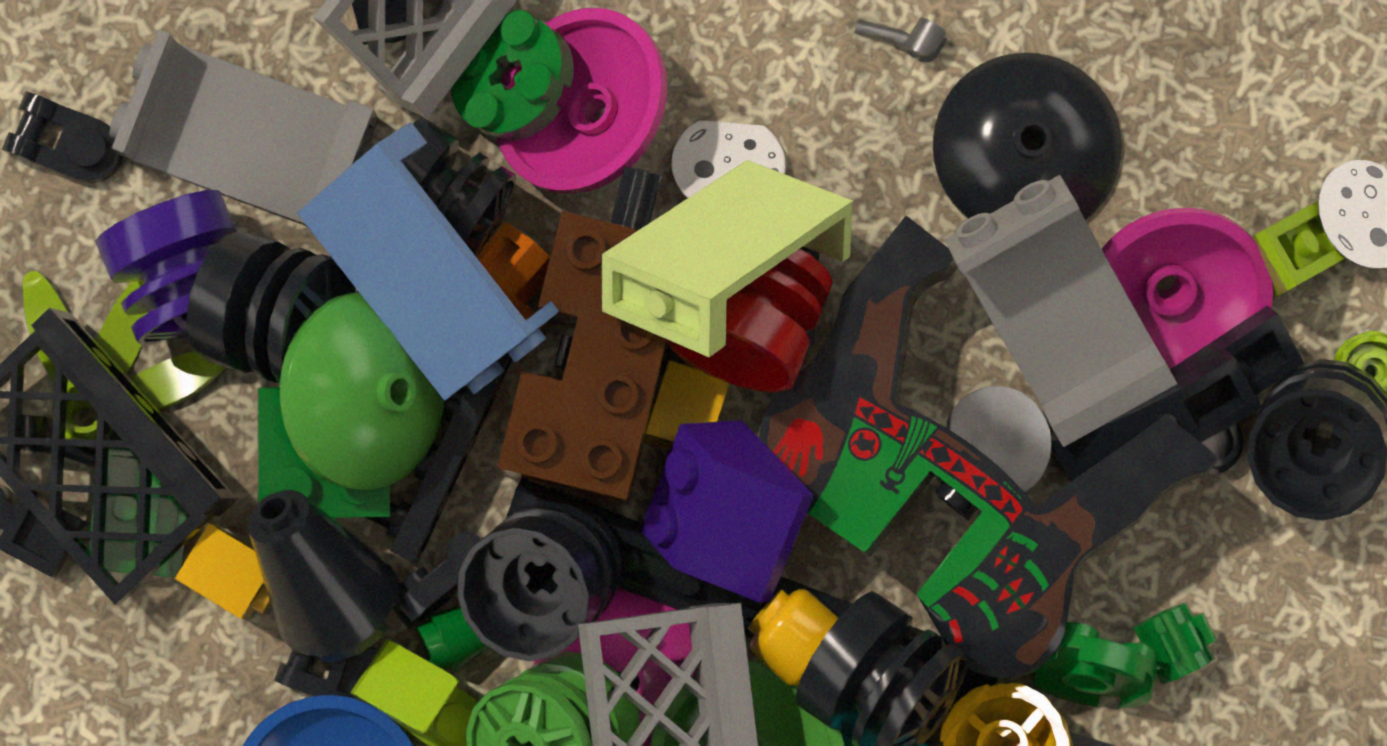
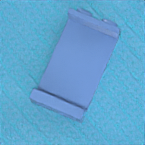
[297,122,559,401]

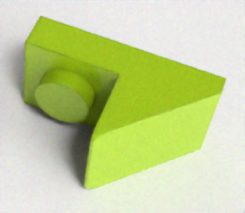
[1252,200,1346,299]
[350,639,478,746]

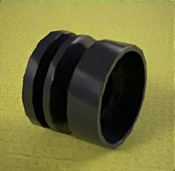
[403,117,517,258]
[187,231,356,383]
[1247,359,1387,521]
[457,496,623,661]
[796,591,969,746]

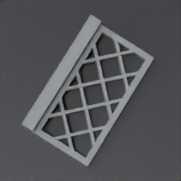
[313,0,517,118]
[578,603,758,746]

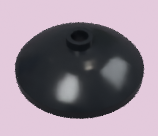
[932,53,1122,220]

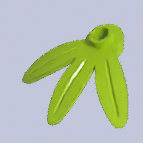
[22,271,225,440]

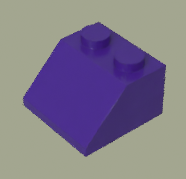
[640,420,814,603]

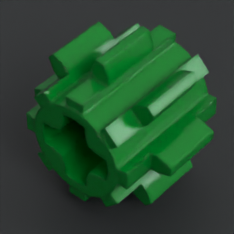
[1133,602,1217,684]

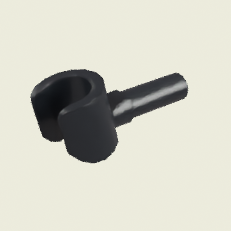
[21,415,96,467]

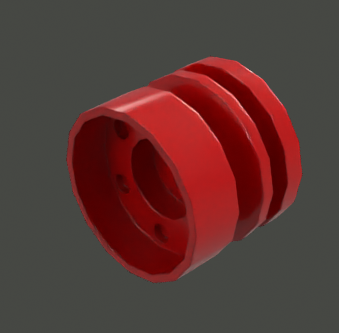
[667,249,833,392]

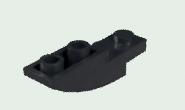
[1051,306,1304,482]

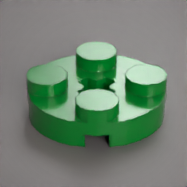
[451,10,574,141]
[1025,622,1157,708]

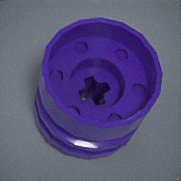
[95,190,237,345]

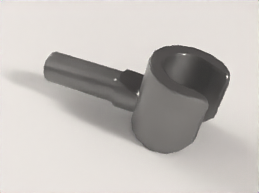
[855,17,947,62]

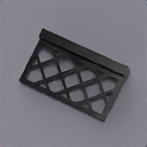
[0,308,238,605]

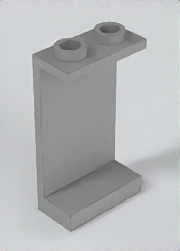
[109,30,379,225]
[945,175,1177,447]

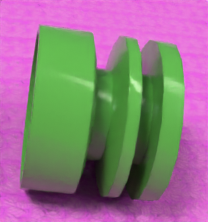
[466,651,640,746]

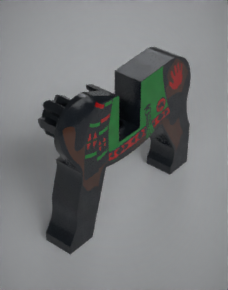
[759,216,1218,678]

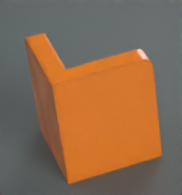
[477,221,550,329]

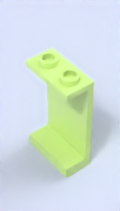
[602,160,853,357]

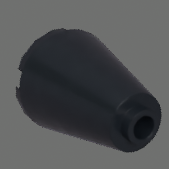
[248,490,402,663]

